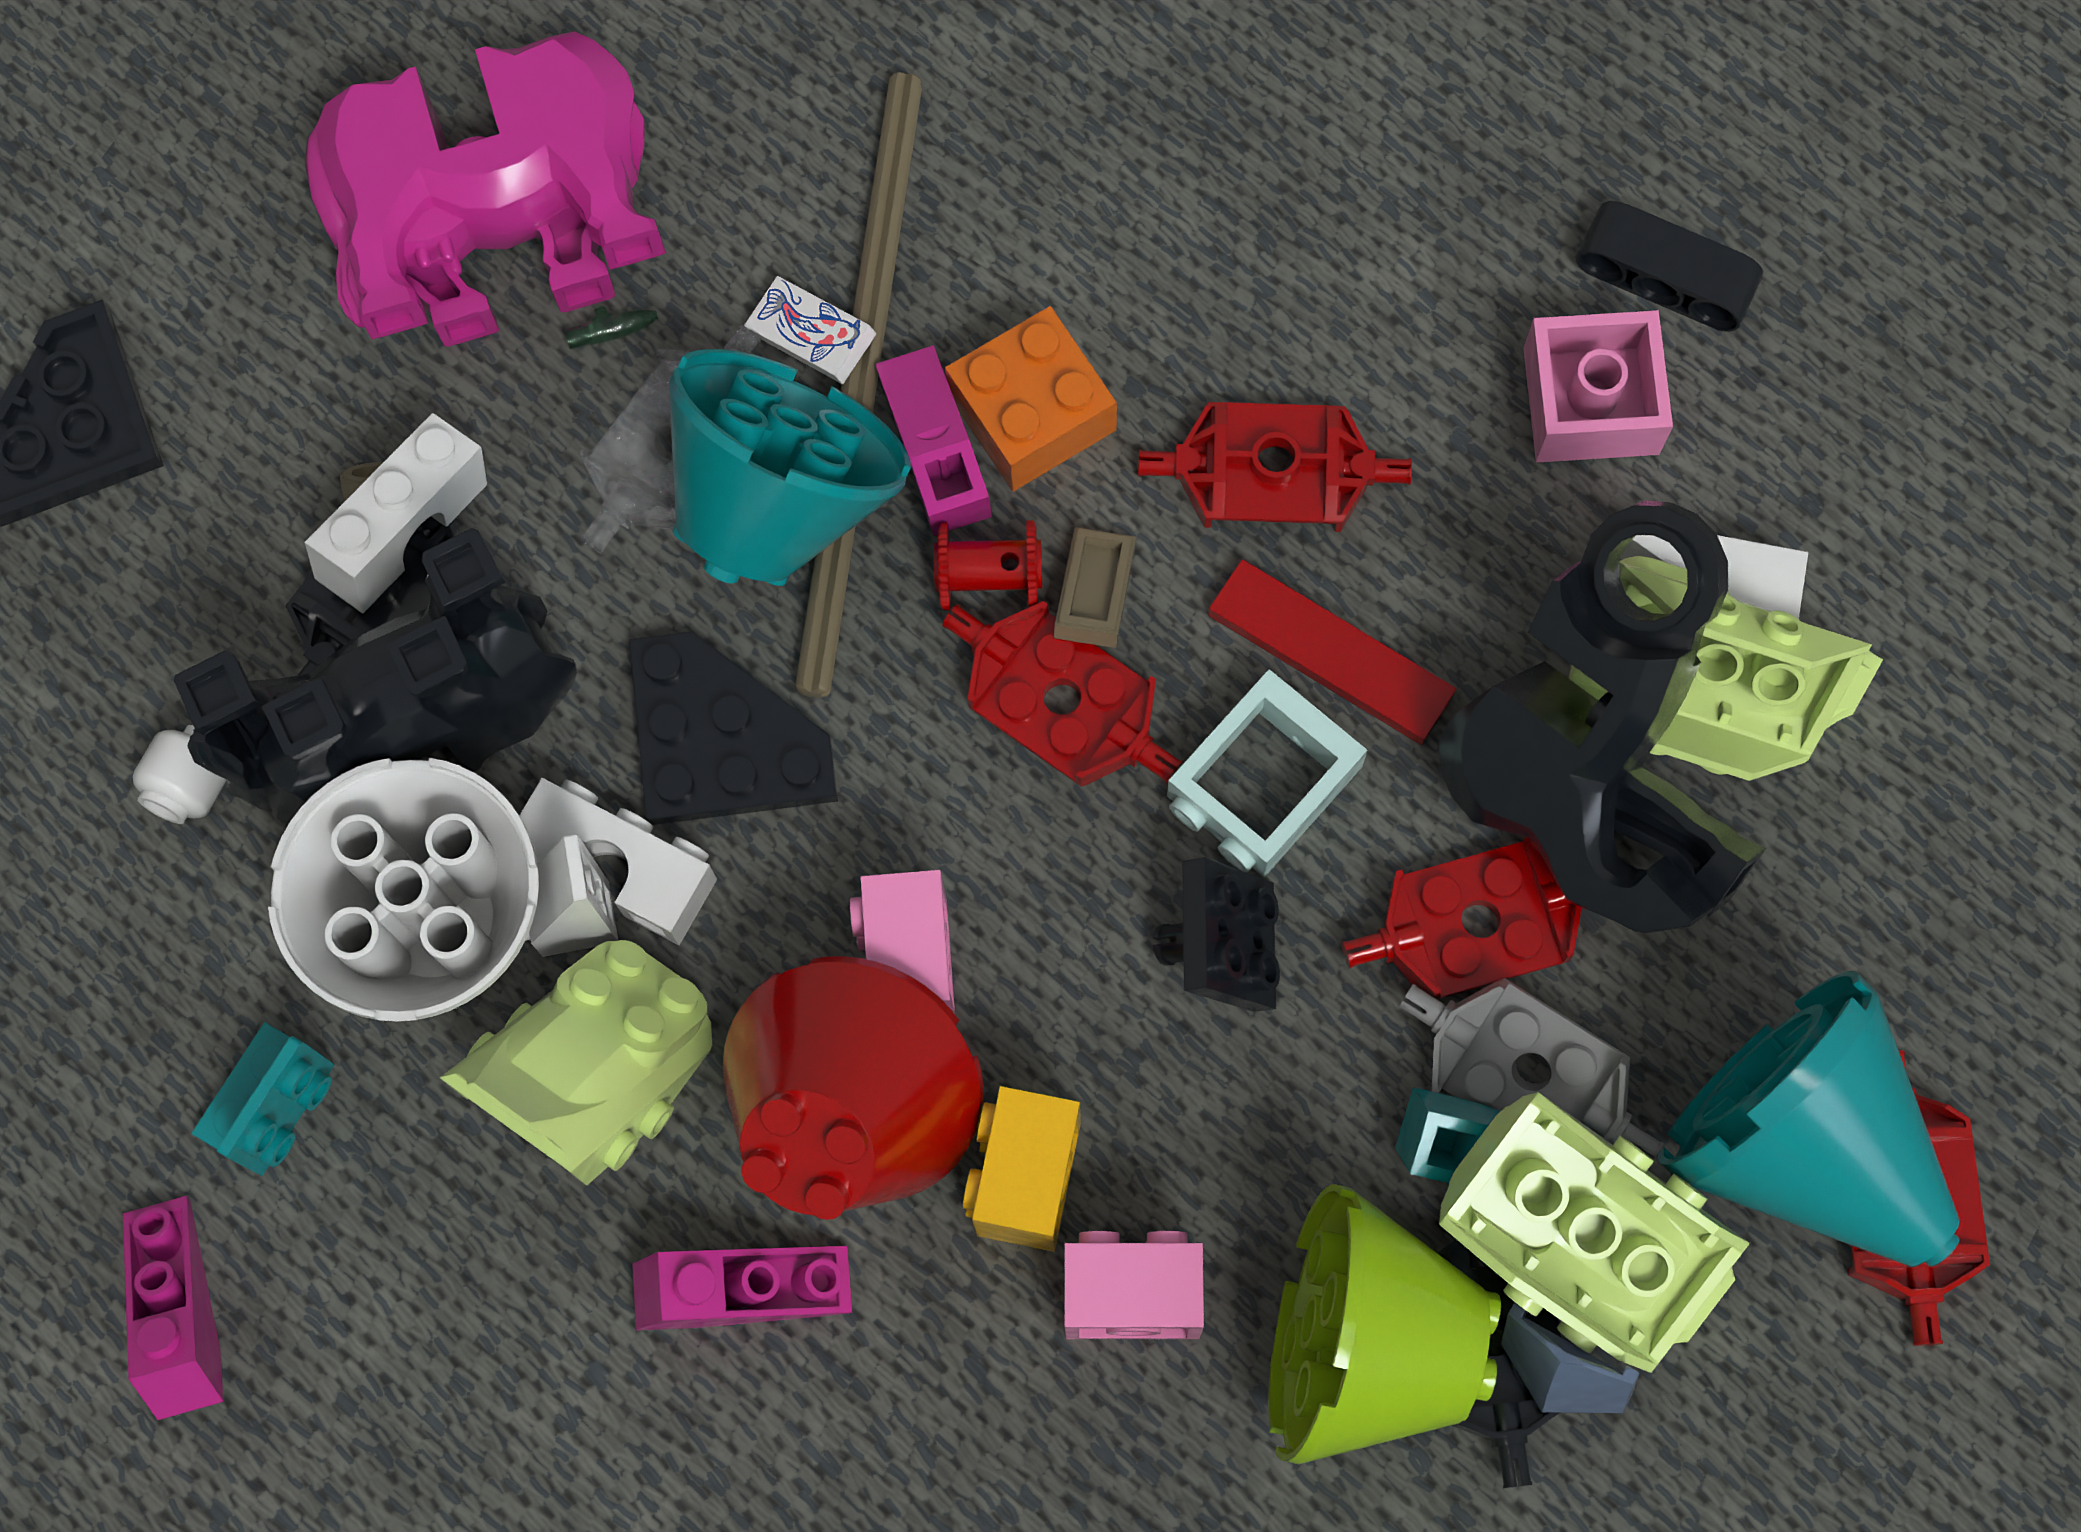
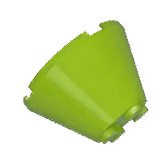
[1268,1184,1501,1464]

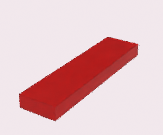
[1208,559,1457,746]

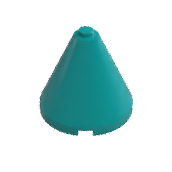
[1658,971,1960,1267]

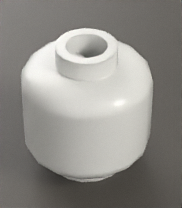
[133,725,227,824]

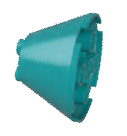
[669,349,911,586]

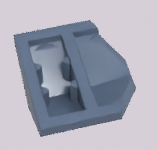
[1501,1303,1640,1413]

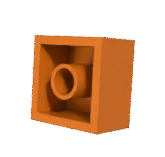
[945,306,1117,492]

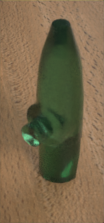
[564,306,658,349]

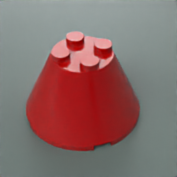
[723,956,983,1220]

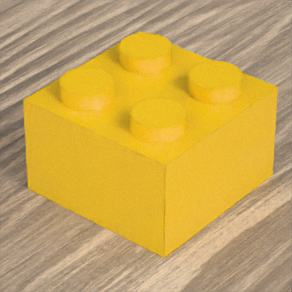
[963,1086,1081,1252]

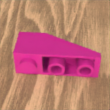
[875,345,992,536]
[123,1196,224,1420]
[632,1246,852,1331]

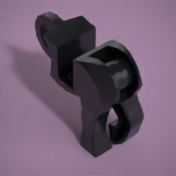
[1439,500,1766,934]

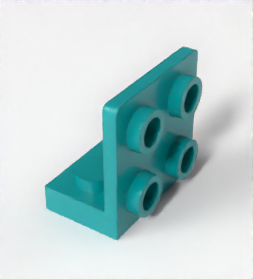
[191,1022,335,1176]

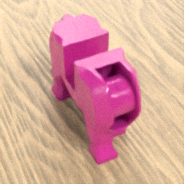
[305,31,666,347]

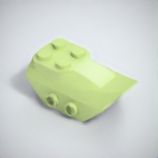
[1569,556,1883,781]
[440,940,712,1185]
[1439,1092,1750,1373]

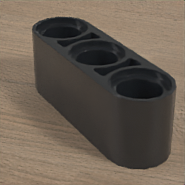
[1575,201,1763,332]

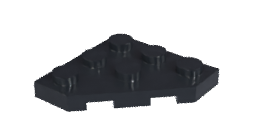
[0,300,164,527]
[629,631,838,825]

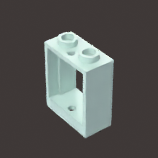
[1167,669,1368,878]

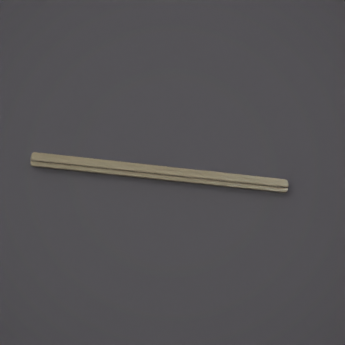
[796,72,922,698]

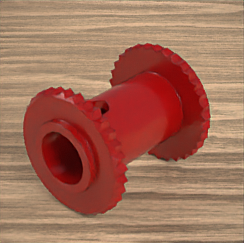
[934,520,1043,611]

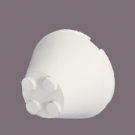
[268,758,539,1021]

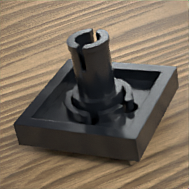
[1153,857,1280,1011]

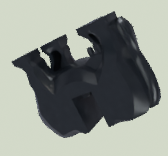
[174,528,577,824]

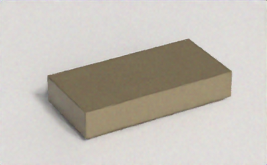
[1054,527,1136,648]

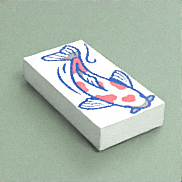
[744,276,876,384]

